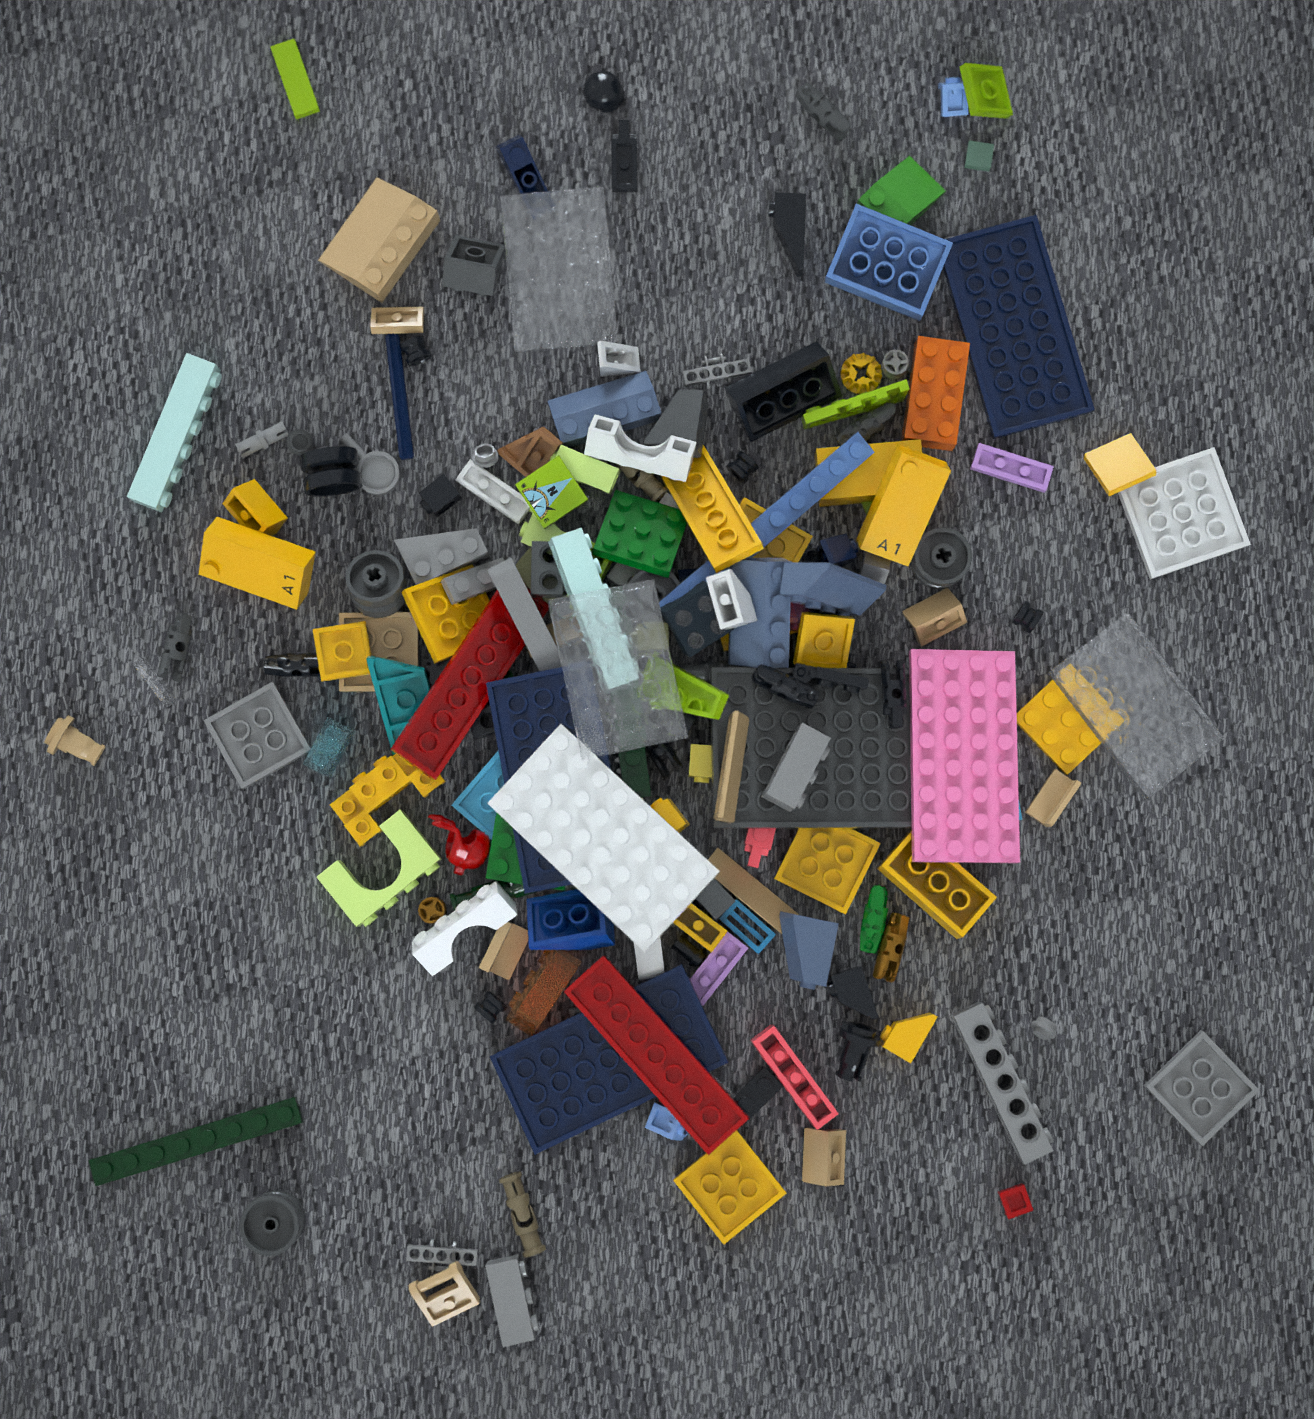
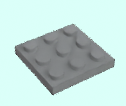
[203,681,313,790]
[1144,1030,1260,1146]

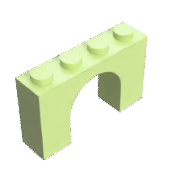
[519,445,621,555]
[317,810,442,927]

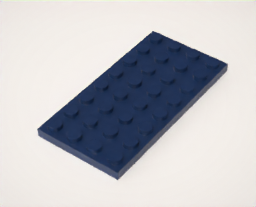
[943,215,1095,439]
[486,661,612,894]
[489,964,729,1154]

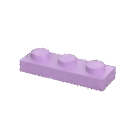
[970,443,1054,493]
[690,932,748,1006]

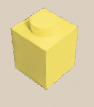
[688,744,712,783]

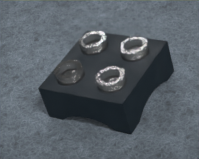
[659,581,734,658]

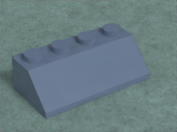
[547,371,661,448]
[728,557,792,668]
[780,562,887,616]

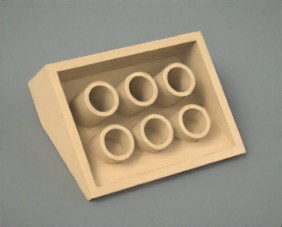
[318,178,440,303]

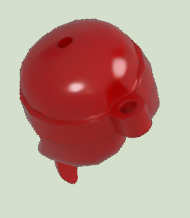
[428,814,491,876]

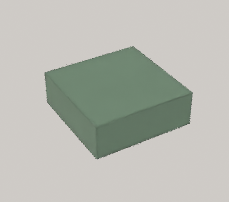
[964,140,994,172]

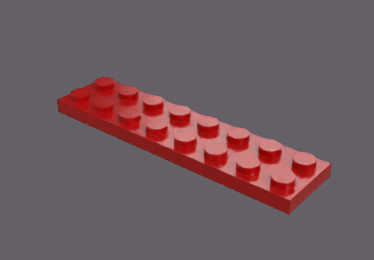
[390,588,551,780]
[563,955,749,1156]

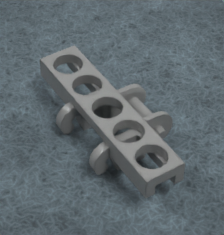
[683,352,752,389]
[406,1239,478,1275]

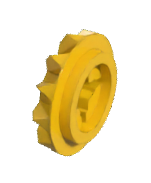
[840,353,882,394]

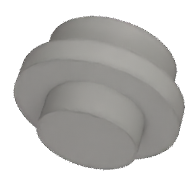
[472,444,499,468]
[1030,1016,1057,1040]

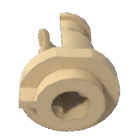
[44,715,105,766]

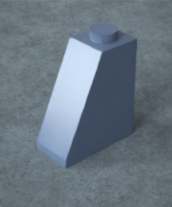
[779,911,839,990]

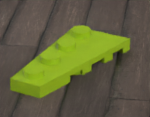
[802,379,909,430]
[636,653,729,720]

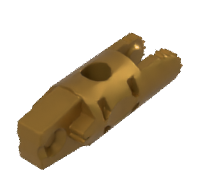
[872,912,909,983]

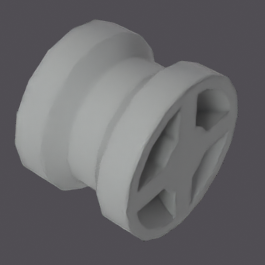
[881,349,909,380]

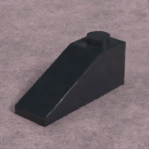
[768,192,806,277]

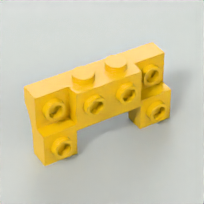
[330,754,446,847]

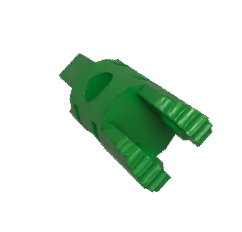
[860,885,888,953]

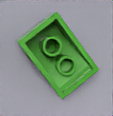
[857,156,946,226]

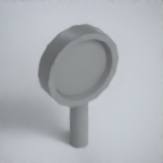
[340,433,400,496]

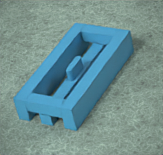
[719,899,776,954]

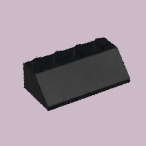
[725,341,842,442]

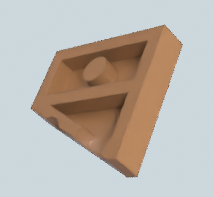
[497,426,563,477]

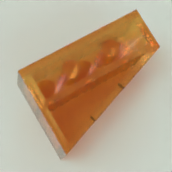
[506,950,582,1036]

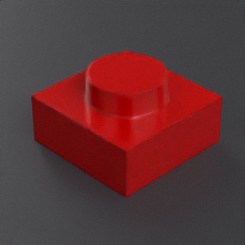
[997,1183,1033,1219]

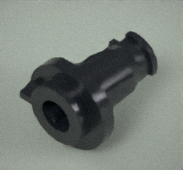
[835,1021,882,1082]

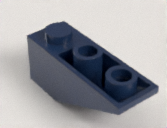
[495,135,556,220]

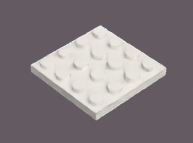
[1118,447,1251,580]

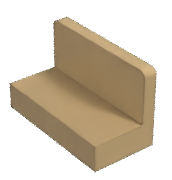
[903,588,967,647]
[1025,769,1081,827]
[479,921,528,980]
[802,1128,846,1186]

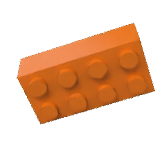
[901,336,970,451]

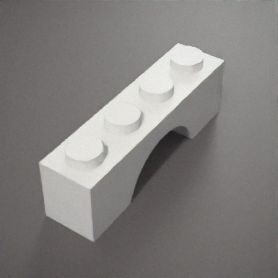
[584,415,697,482]
[412,881,517,976]

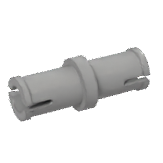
[235,421,289,459]

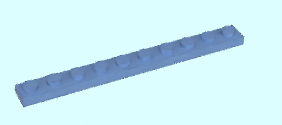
[657,432,875,608]

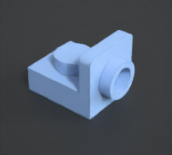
[938,77,968,117]
[645,1102,688,1141]

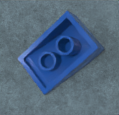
[526,889,615,950]

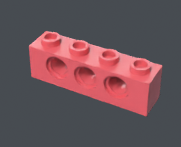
[750,1024,839,1130]

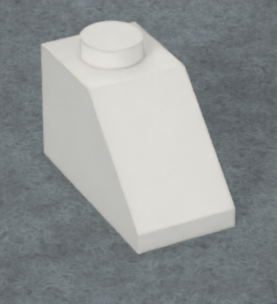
[706,569,758,630]

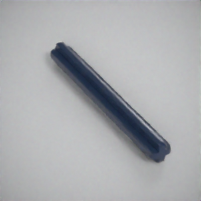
[385,334,414,460]

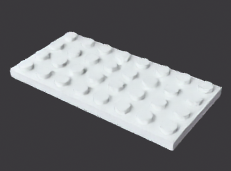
[488,724,720,952]

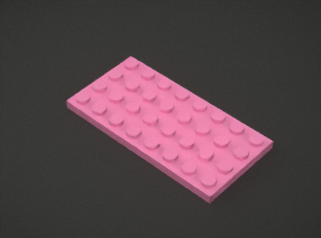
[909,649,1020,863]

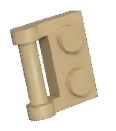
[409,1261,480,1327]

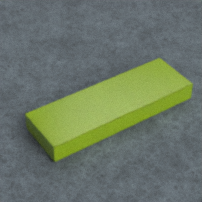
[270,38,320,120]

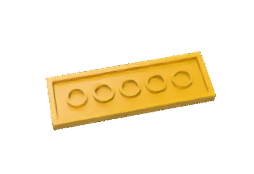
[660,445,764,573]

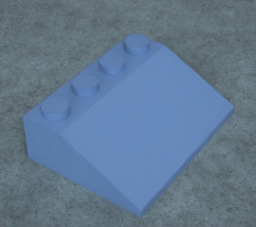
[825,204,953,321]

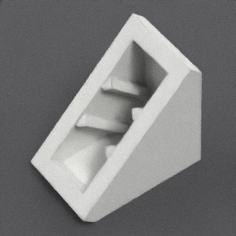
[597,341,641,376]

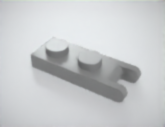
[441,557,505,605]

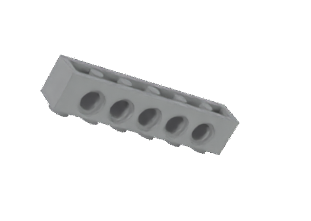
[950,1001,1054,1165]

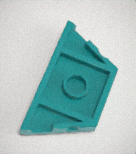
[366,655,431,755]

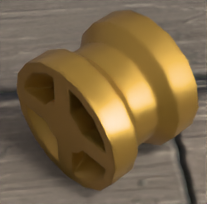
[418,897,447,924]

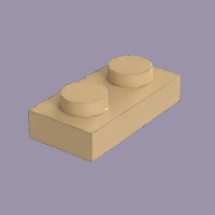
[370,307,424,334]

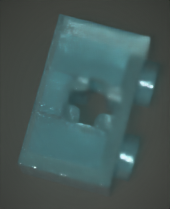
[303,717,356,778]

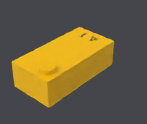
[814,439,922,507]
[856,444,951,566]
[198,517,316,610]
[876,829,997,939]

